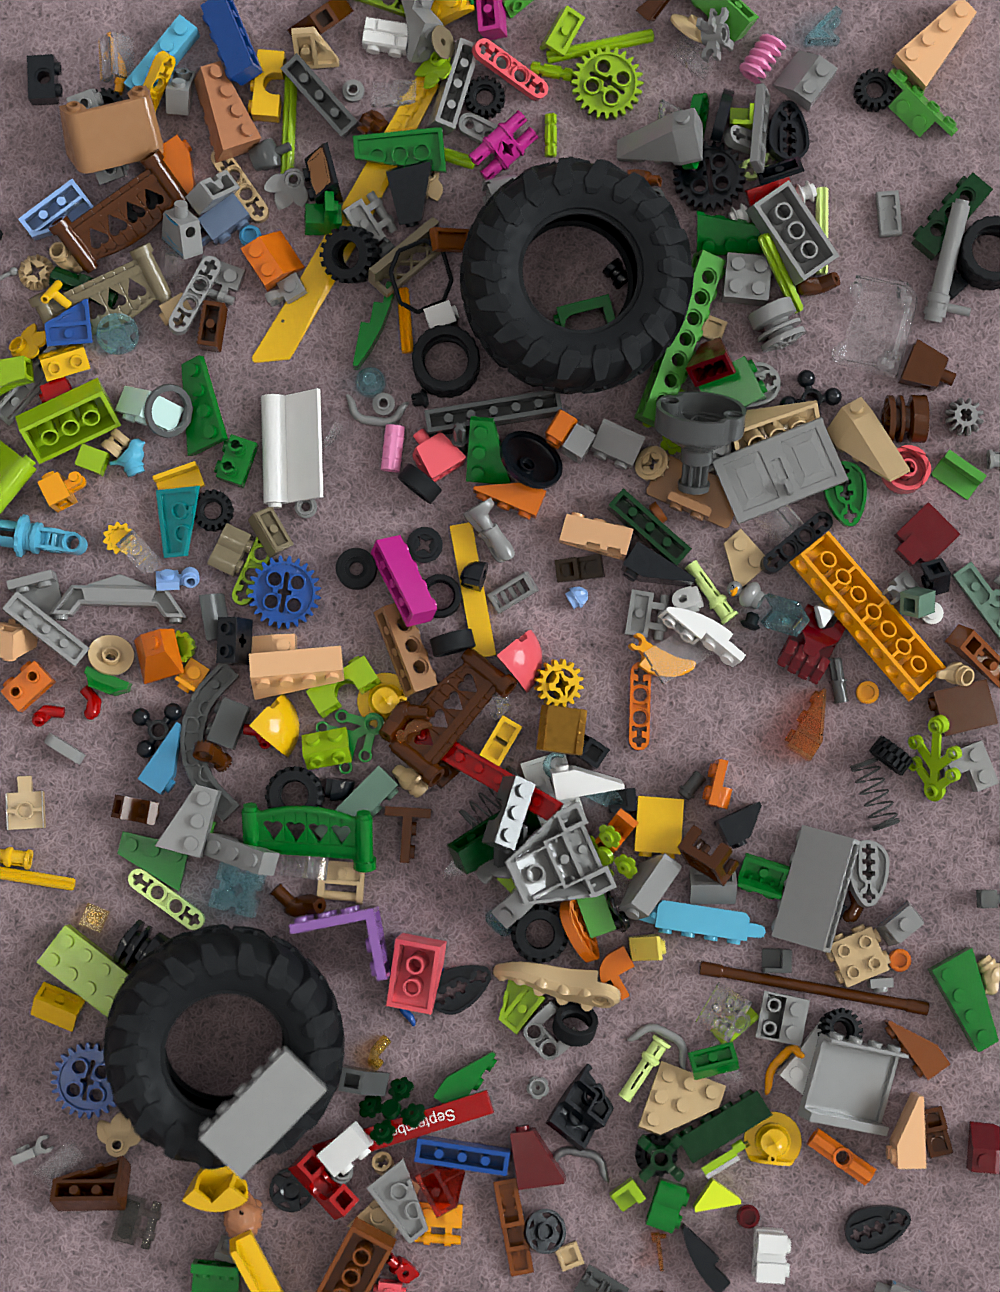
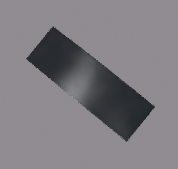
[681,1223,731,1292]

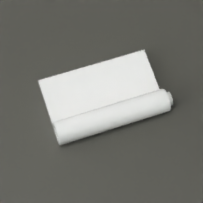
[261,388,323,509]

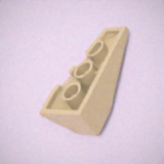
[827,397,910,482]

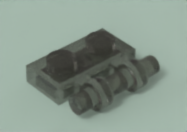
[111,1193,162,1250]

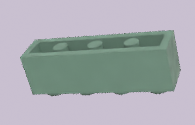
[314,766,399,842]

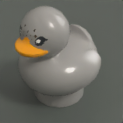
[727,581,766,609]

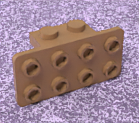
[646,454,734,529]

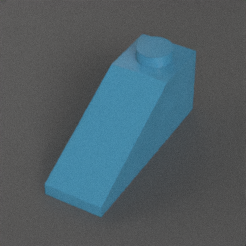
[138,722,182,795]

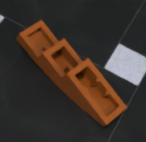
[493,1178,534,1277]

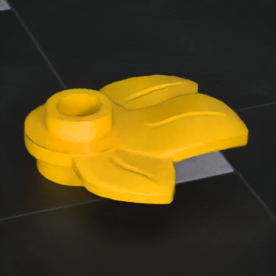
[9,323,46,359]

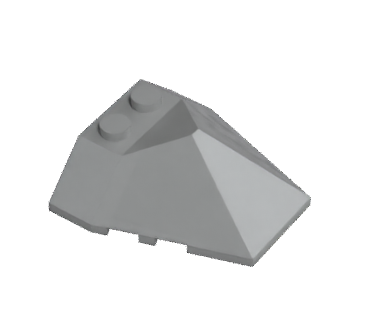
[505,802,617,905]

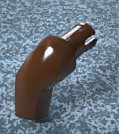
[792,272,841,297]
[379,700,431,743]
[270,883,326,917]

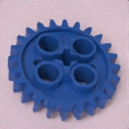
[247,555,321,629]
[50,1042,117,1119]

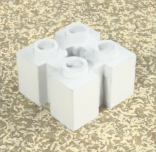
[751,1226,791,1284]

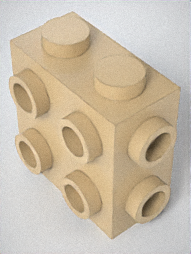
[825,924,891,988]

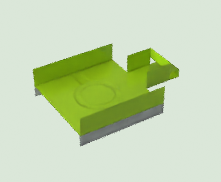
[701,1139,750,1179]

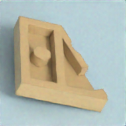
[291,27,339,69]
[723,529,771,587]

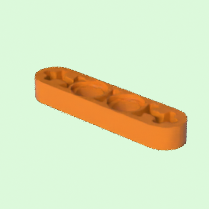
[628,662,651,751]

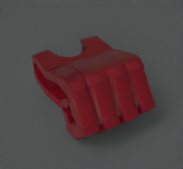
[776,604,845,685]

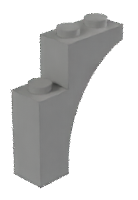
[401,0,443,63]

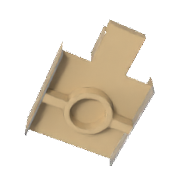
[5,776,46,830]

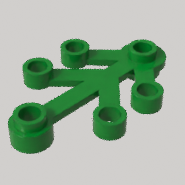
[316,709,385,774]

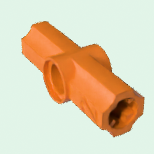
[807,1128,876,1186]

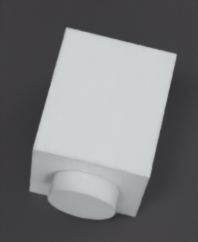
[423,300,460,329]

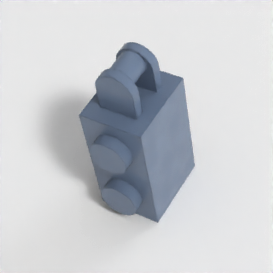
[198,193,251,247]

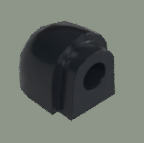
[460,561,488,592]
[324,777,355,801]

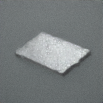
[643,633,715,685]

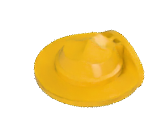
[357,673,407,728]
[744,1112,802,1166]

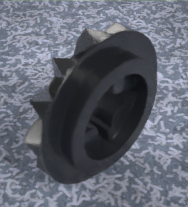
[407,527,443,563]

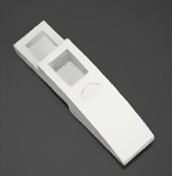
[658,607,746,667]

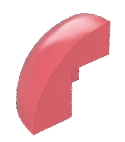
[497,629,542,693]

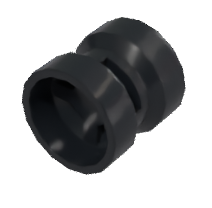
[602,258,628,289]

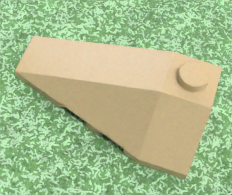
[731,400,820,452]

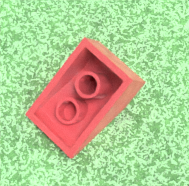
[386,933,447,1015]

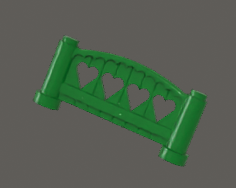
[241,803,376,873]

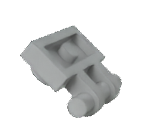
[342,191,397,241]
[193,255,246,306]
[624,589,670,641]

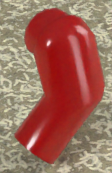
[243,724,271,749]

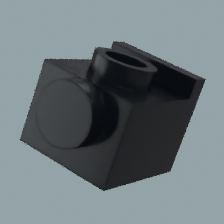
[920,558,951,595]

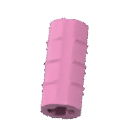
[381,424,405,473]

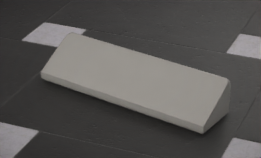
[0,343,57,426]

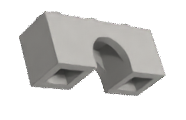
[203,833,280,876]

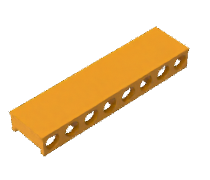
[789,531,946,701]

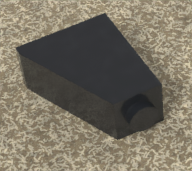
[386,159,433,228]

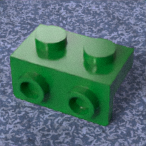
[737,853,790,900]

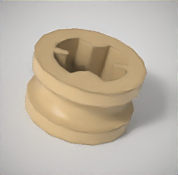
[372,1151,394,1175]

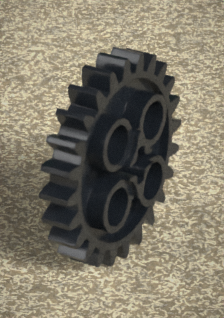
[673,141,746,213]

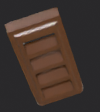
[636,0,670,22]

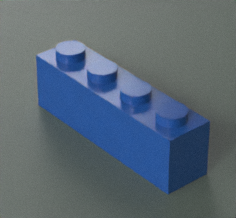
[200,0,263,86]
[414,1135,510,1176]

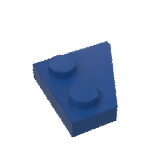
[44,299,93,347]

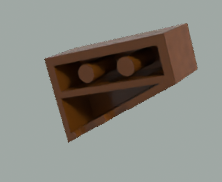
[49,1155,131,1211]

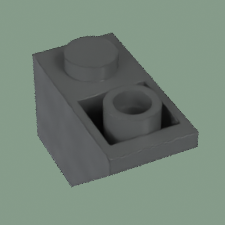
[338,1065,390,1096]

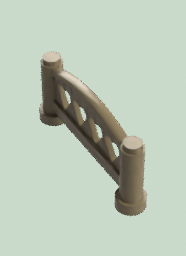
[28,242,172,349]

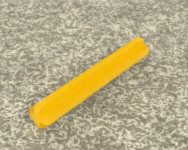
[0,866,76,891]

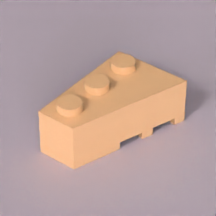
[559,512,634,561]
[0,619,38,661]

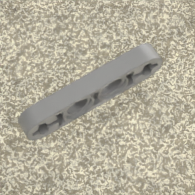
[168,256,221,335]

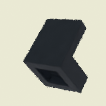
[607,788,637,813]

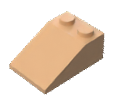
[886,1092,926,1169]

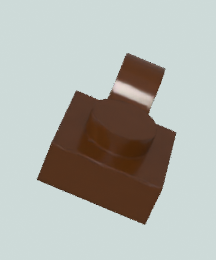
[357,109,389,135]

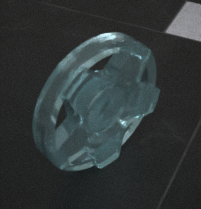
[96,313,139,354]

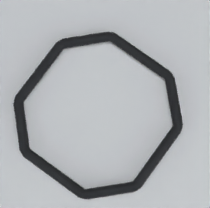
[389,238,453,314]

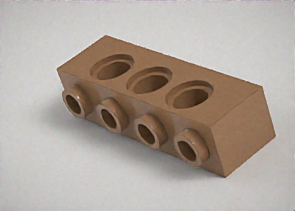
[373,603,438,697]

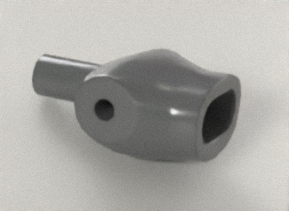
[249,138,292,172]

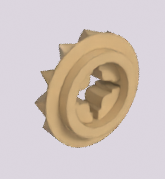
[18,254,54,291]
[635,446,670,481]

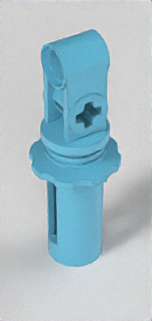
[0,514,88,558]

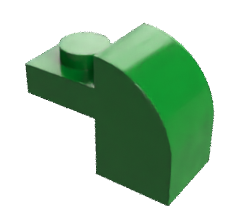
[304,191,342,235]

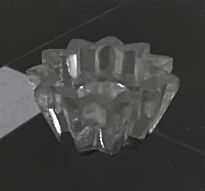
[487,693,510,720]

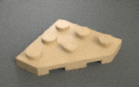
[637,1061,726,1136]

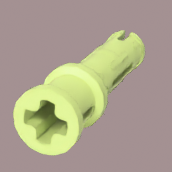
[684,560,738,625]
[618,1034,671,1102]

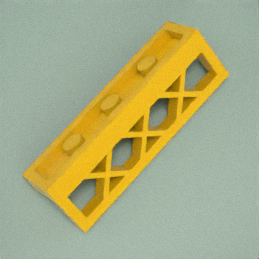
[229,1229,284,1292]

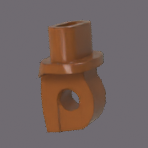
[627,169,662,187]

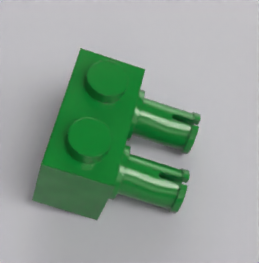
[214,434,259,488]

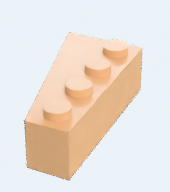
[892,0,977,91]
[249,646,344,700]

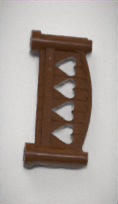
[48,149,189,273]
[389,648,518,787]

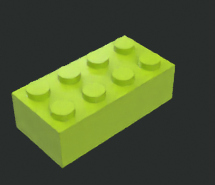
[15,378,121,464]
[37,924,131,1017]

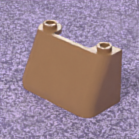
[59,85,164,174]

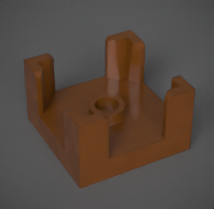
[678,825,739,887]

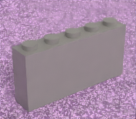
[771,825,861,953]
[199,1045,327,1178]

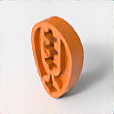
[560,899,600,963]

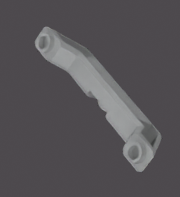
[49,574,187,624]

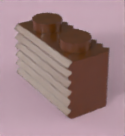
[196,300,228,353]

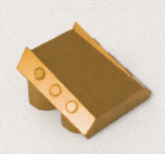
[536,704,587,755]

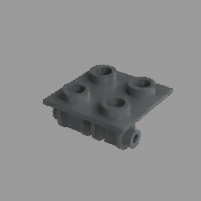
[573,1264,629,1292]

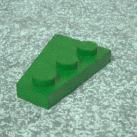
[466,416,511,484]

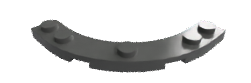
[180,663,240,822]

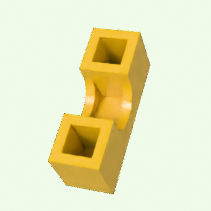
[248,49,286,123]

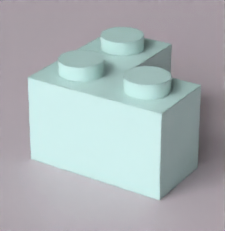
[115,386,184,431]

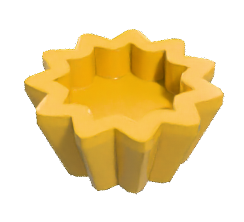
[103,522,135,554]

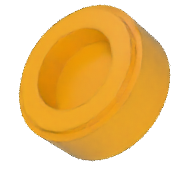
[856,681,879,704]

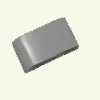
[523,1000,578,1060]

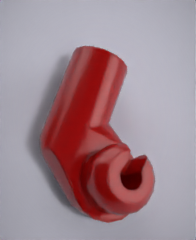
[80,685,102,720]
[32,705,65,727]

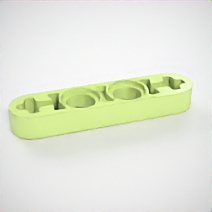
[128,869,205,930]

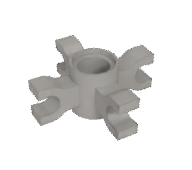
[696,7,734,62]

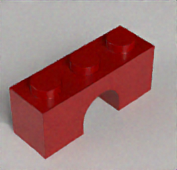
[288,1149,359,1220]

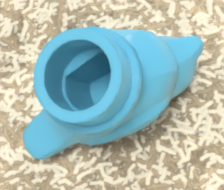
[109,438,146,477]

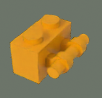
[37,471,87,512]

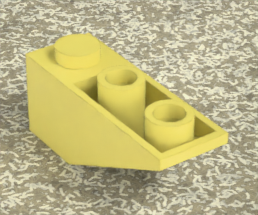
[628,934,666,961]

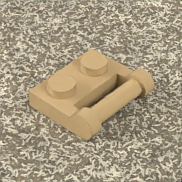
[317,860,365,905]

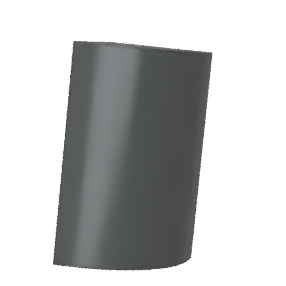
[199,593,228,643]

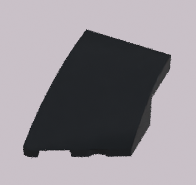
[546,1064,614,1151]

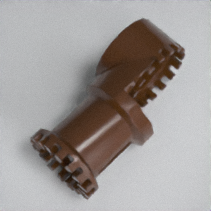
[193,740,232,772]

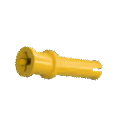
[0,847,33,870]

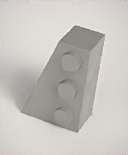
[155,785,222,858]

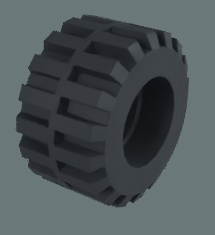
[320,226,382,284]
[265,766,325,824]
[511,904,569,963]

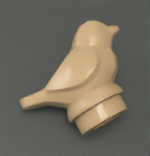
[49,242,83,273]
[936,662,974,686]
[392,765,429,798]
[977,954,1000,995]

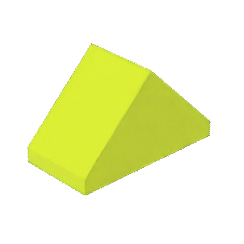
[693,1177,741,1212]

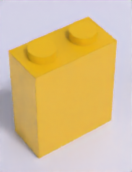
[633,796,684,859]

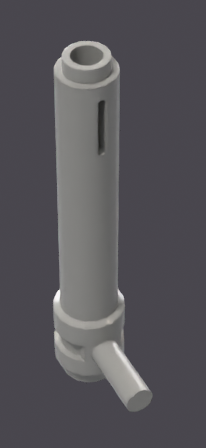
[923,198,971,323]

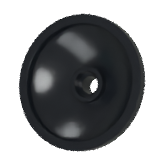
[500,431,563,489]

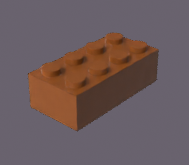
[316,1217,397,1292]

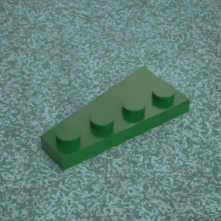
[353,127,447,173]

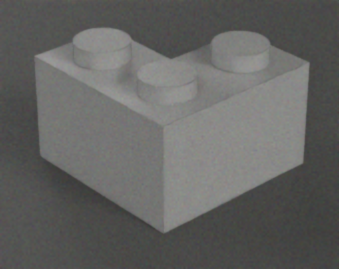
[940,740,999,792]

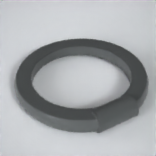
[144,384,193,438]

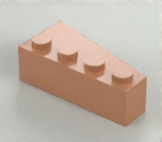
[194,61,261,163]

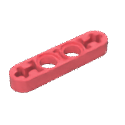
[472,38,548,101]

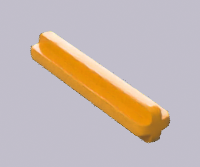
[398,287,413,354]

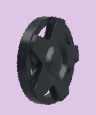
[269,1168,312,1212]
[523,1209,566,1254]

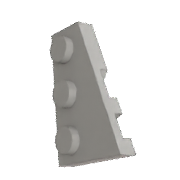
[367,1158,428,1244]

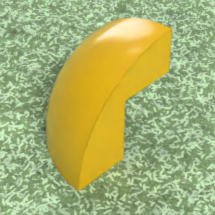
[249,694,299,758]
[182,1166,248,1212]

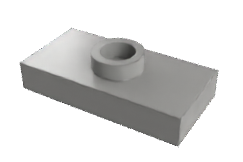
[875,190,903,238]

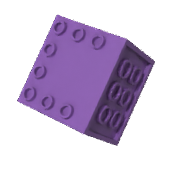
[289,905,391,981]

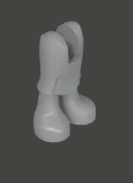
[463,497,515,563]

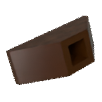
[287,0,353,37]

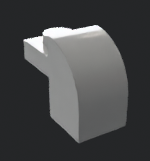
[491,887,535,929]

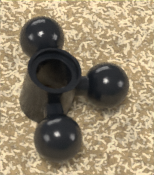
[780,370,842,407]
[132,703,182,758]

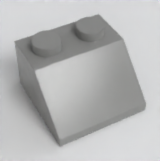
[772,50,838,111]
[590,419,645,470]

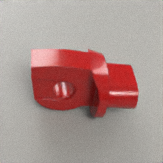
[386,1253,420,1283]

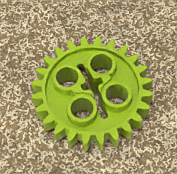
[571,46,644,121]

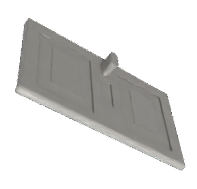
[711,417,849,525]

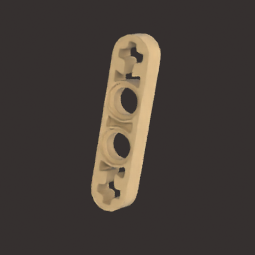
[211,151,269,223]

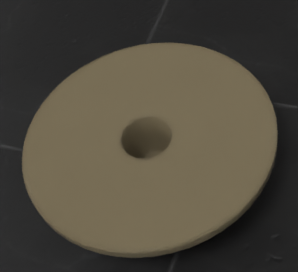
[431,25,454,59]

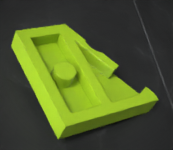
[499,980,546,1035]

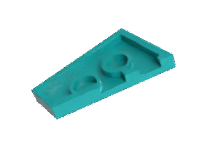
[156,486,200,558]

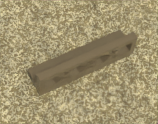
[368,217,441,298]

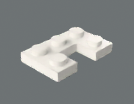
[520,753,585,826]

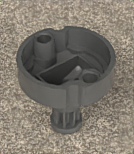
[654,391,746,495]

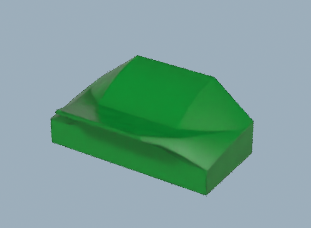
[84,666,132,696]

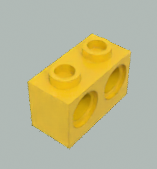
[38,344,91,382]
[479,715,522,766]

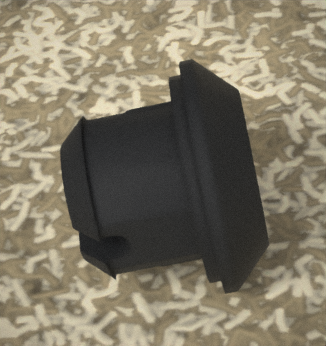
[411,389,429,408]
[740,612,760,631]

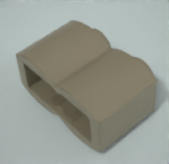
[207,523,254,577]

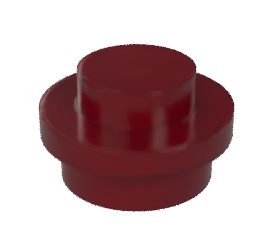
[736,1204,760,1229]

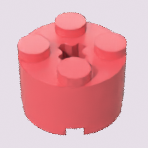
[882,445,931,494]

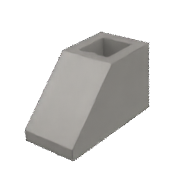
[166,68,196,116]

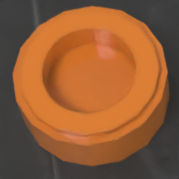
[888,949,911,972]

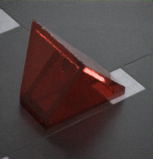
[415,1165,465,1218]

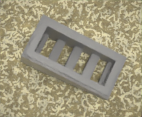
[487,571,539,614]

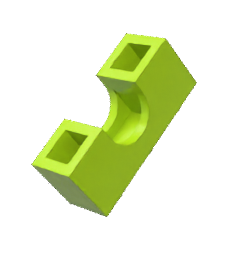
[306,656,381,718]

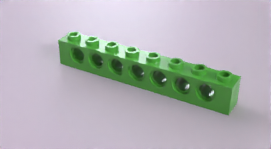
[634,250,726,428]

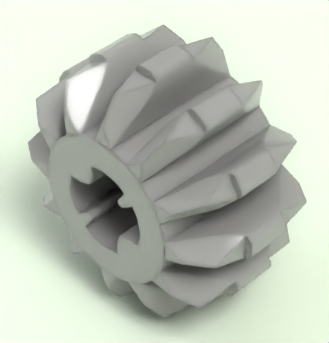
[945,398,984,436]

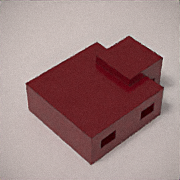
[894,502,960,567]

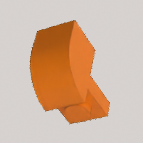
[595,808,639,854]
[599,945,635,1000]

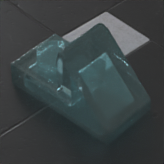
[803,5,843,47]

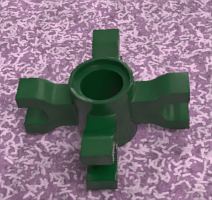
[637,1133,685,1183]

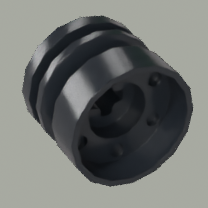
[113,919,170,968]

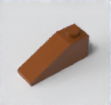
[945,624,1000,688]

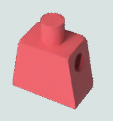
[412,428,467,482]

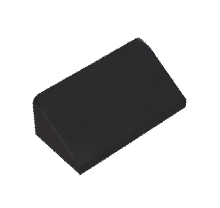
[757,156,804,186]

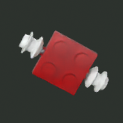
[728,177,817,223]

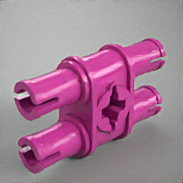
[468,110,539,180]

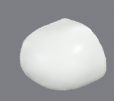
[672,586,704,612]

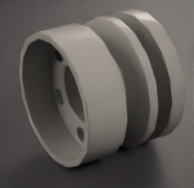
[747,297,806,353]

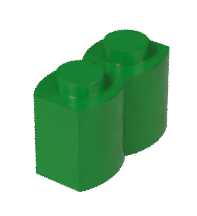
[645,1177,690,1234]

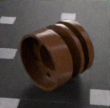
[881,395,930,443]

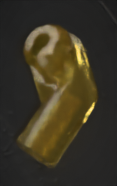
[367,1035,391,1070]

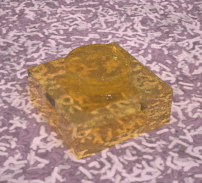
[79,903,110,933]

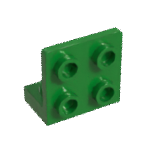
[190,1259,240,1292]

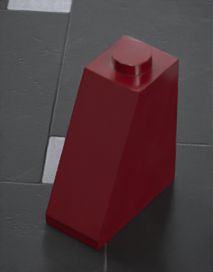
[685,337,736,387]
[510,1125,566,1190]

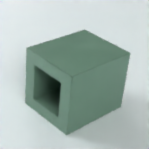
[900,586,936,618]

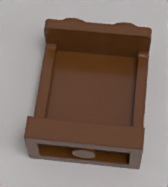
[928,679,998,737]

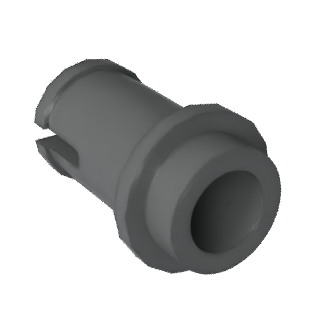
[678,771,706,801]

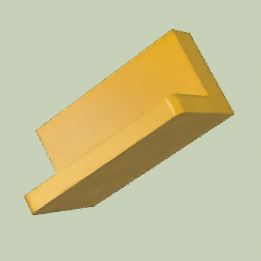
[152,461,205,490]
[31,982,86,1032]

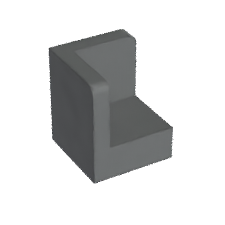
[761,948,792,973]

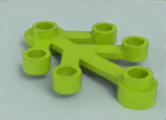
[908,715,962,802]

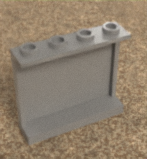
[798,1031,909,1136]

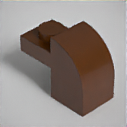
[111,794,159,825]

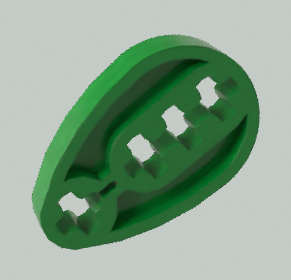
[823,461,867,528]

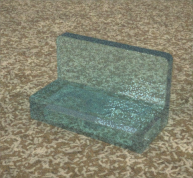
[761,593,810,637]

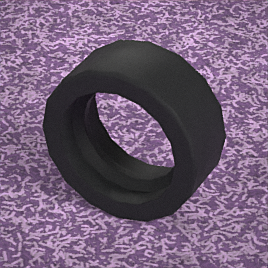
[398,463,442,504]
[425,574,461,618]
[430,629,476,657]
[552,1002,598,1047]

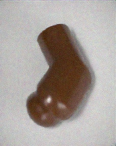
[842,891,864,922]

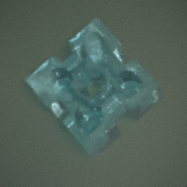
[208,861,267,918]

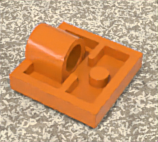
[702,759,733,810]

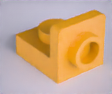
[174,657,211,693]

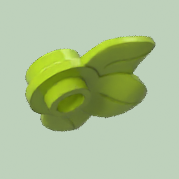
[414,51,452,89]

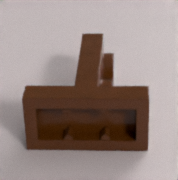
[385,806,432,863]

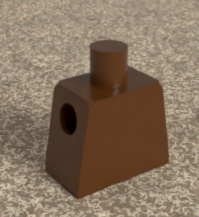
[898,339,956,391]

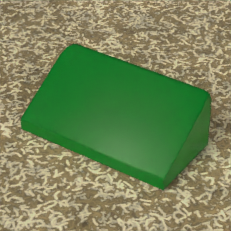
[687,1041,739,1080]

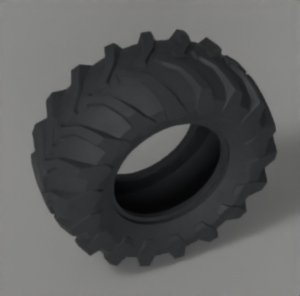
[460,157,694,394]
[103,924,344,1170]

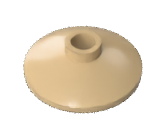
[670,14,702,43]
[88,635,134,675]

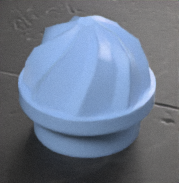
[565,587,588,609]

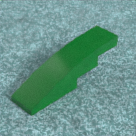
[353,281,395,370]

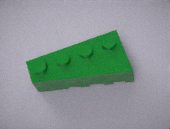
[928,947,999,1052]

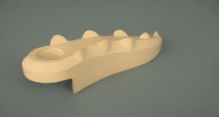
[493,962,621,1011]

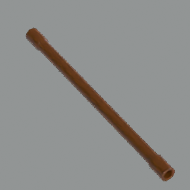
[699,961,929,1016]

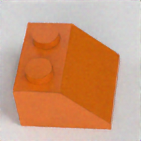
[240,230,305,292]

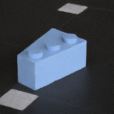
[18,179,94,241]

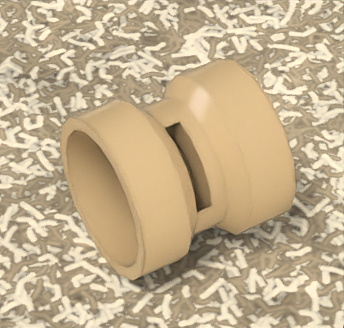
[100,428,131,459]

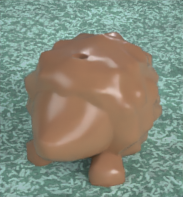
[223,1191,263,1238]

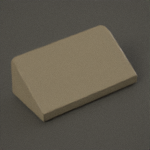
[248,507,294,558]

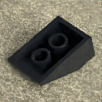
[621,542,696,587]

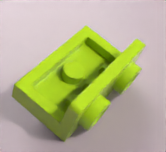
[301,727,352,770]

